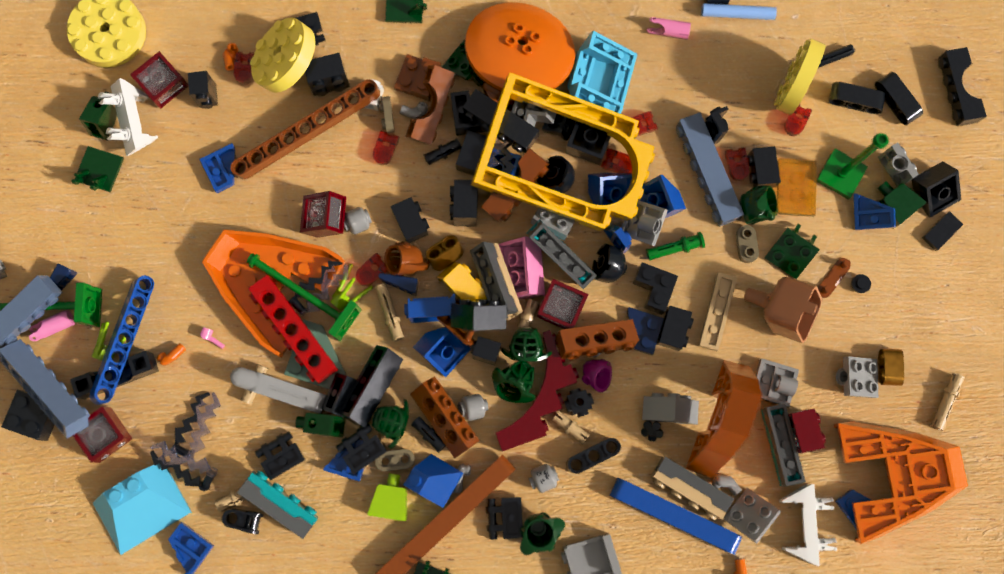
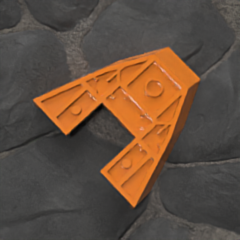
[202,230,345,358]
[686,360,762,478]
[834,421,968,544]

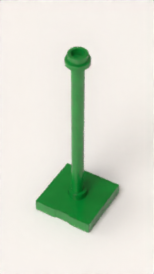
[816,133,889,199]
[246,253,362,341]
[0,283,102,327]

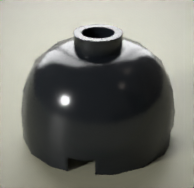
[537,155,575,193]
[592,244,627,283]

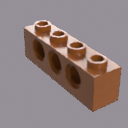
[555,319,639,360]
[410,376,480,459]

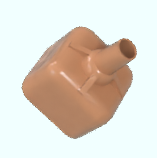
[744,277,822,344]

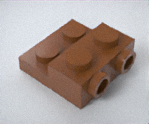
[394,54,442,101]

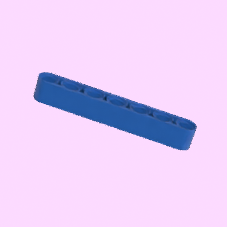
[89,275,154,405]
[609,477,742,555]

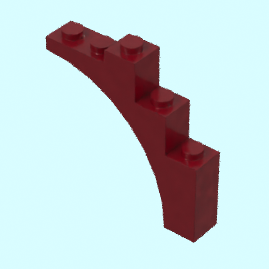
[495,330,579,452]

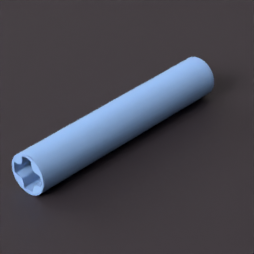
[701,3,777,20]

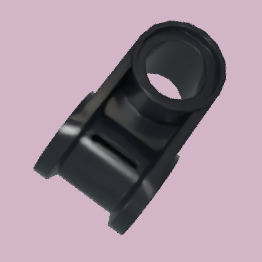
[222,509,264,534]

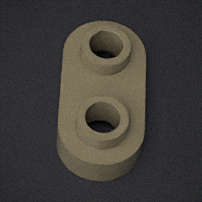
[379,96,395,133]
[736,225,759,263]
[375,449,415,471]

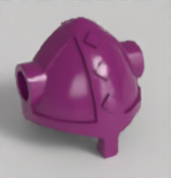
[582,359,612,392]

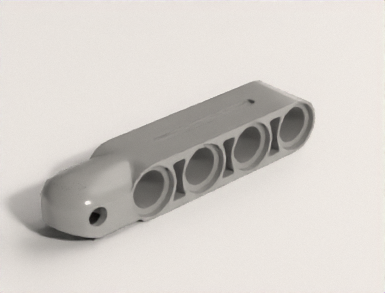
[230,367,327,414]

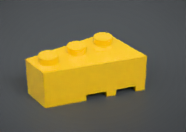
[437,262,487,301]

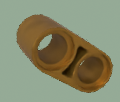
[426,235,464,271]
[878,349,904,386]

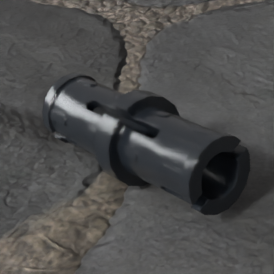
[424,138,462,165]
[411,416,445,453]

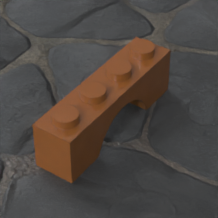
[405,65,455,145]
[481,148,550,222]

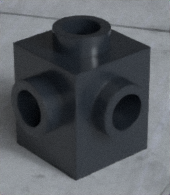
[564,388,594,417]

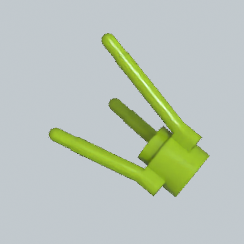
[330,264,373,311]
[92,321,126,361]

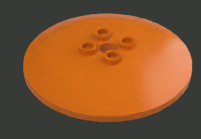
[465,2,575,91]

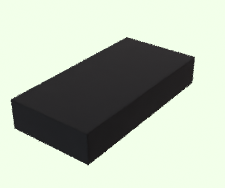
[922,211,964,251]

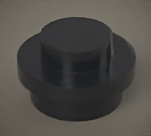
[851,274,871,293]

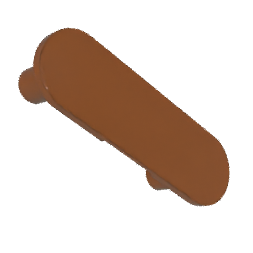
[818,258,851,298]
[437,316,475,345]

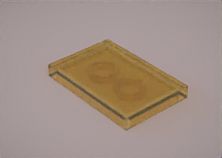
[777,158,817,217]

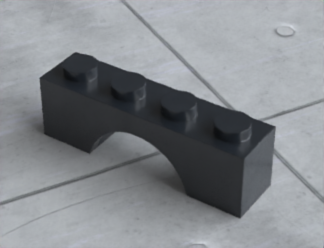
[938,47,987,126]
[70,351,159,400]

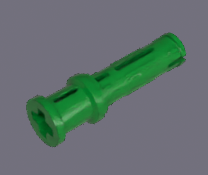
[646,232,705,261]

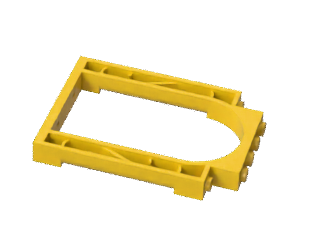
[471,72,655,231]

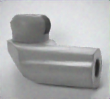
[453,464,471,493]
[712,475,742,496]

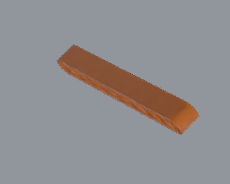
[230,79,380,179]
[375,455,516,574]

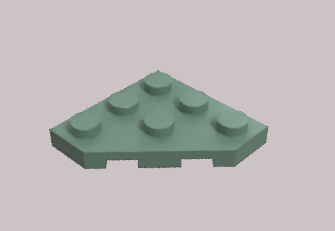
[284,320,347,389]

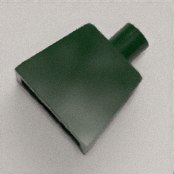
[79,92,117,141]
[877,181,927,229]
[295,413,346,438]

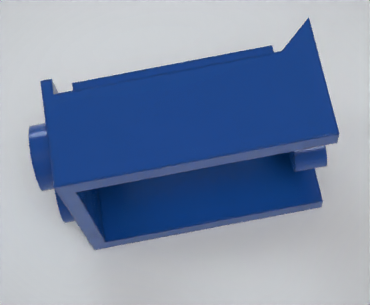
[404,293,456,323]

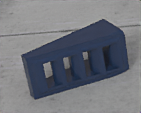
[50,264,77,291]
[379,273,419,296]

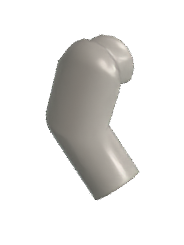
[400,102,428,119]

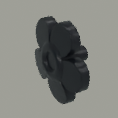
[641,421,664,442]

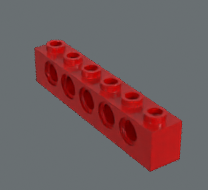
[248,275,339,384]

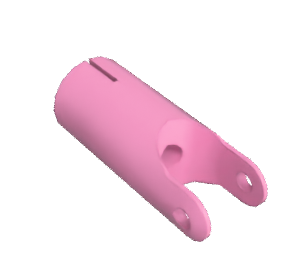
[647,17,691,39]
[29,310,75,341]

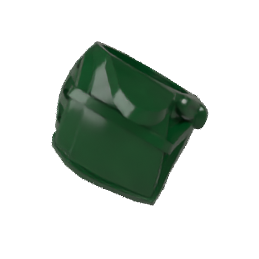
[740,185,778,224]
[501,327,552,361]
[492,361,536,403]
[371,399,409,449]
[520,512,565,555]

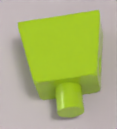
[367,473,407,521]

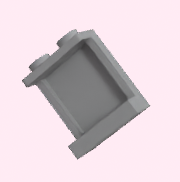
[561,533,622,574]

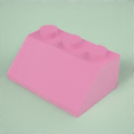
[498,237,545,299]

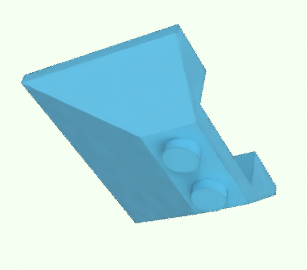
[567,31,637,114]
[93,461,192,555]

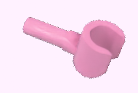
[200,327,225,349]

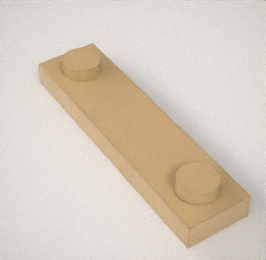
[698,273,737,351]

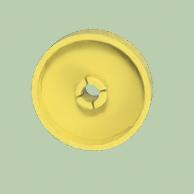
[67,0,146,68]
[250,18,315,93]
[774,38,826,115]

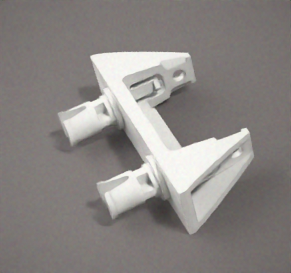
[98,78,158,156]
[779,484,837,566]

